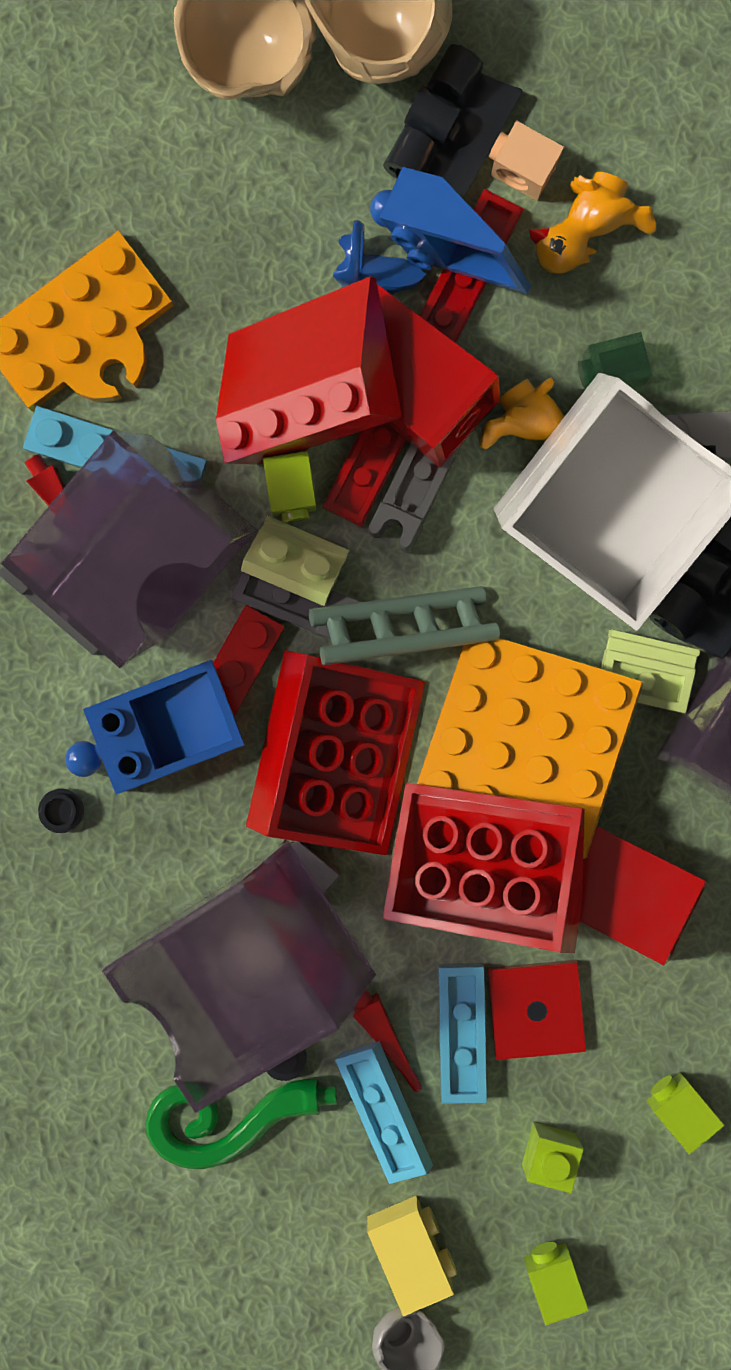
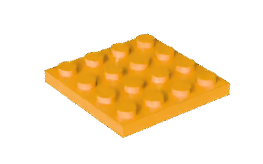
[417,638,644,859]

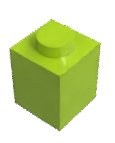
[263,451,317,523]
[646,1072,724,1155]
[522,1122,584,1194]
[524,1242,589,1326]

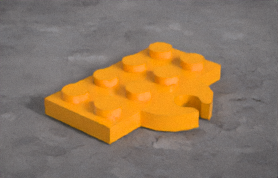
[0,230,174,412]

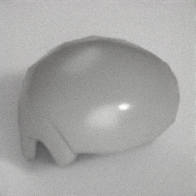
[372,1307,445,1370]

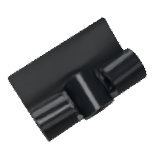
[383,44,523,199]
[649,517,731,659]

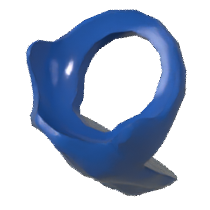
[333,220,426,294]

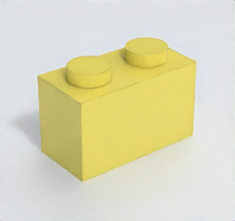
[367,1196,457,1316]

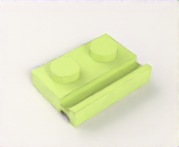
[241,515,349,606]
[600,630,700,714]

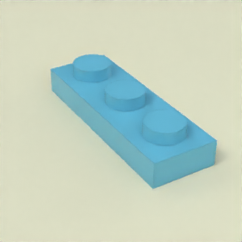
[438,964,487,1104]
[335,1042,433,1184]

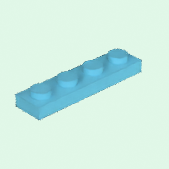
[23,406,208,505]

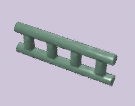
[309,586,500,665]

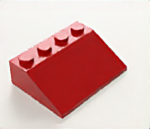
[216,276,403,465]
[246,651,425,856]
[383,783,585,953]

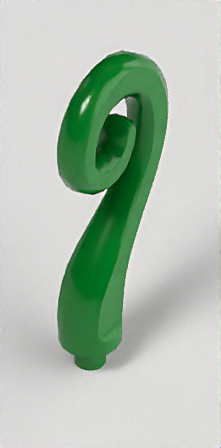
[146,1078,337,1169]

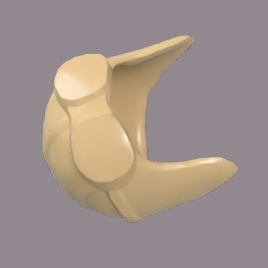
[174,0,317,100]
[305,0,452,84]

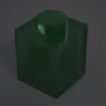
[578,332,653,388]

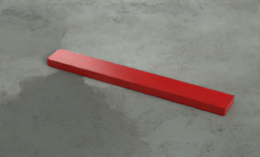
[322,188,524,528]

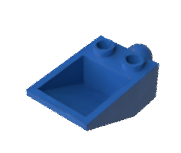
[370,167,531,294]
[65,659,245,795]

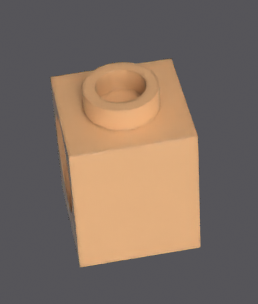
[489,120,564,201]

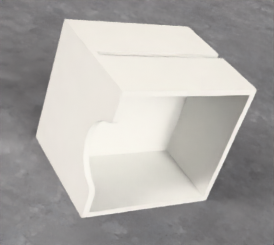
[494,373,731,631]

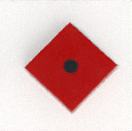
[487,960,586,1060]

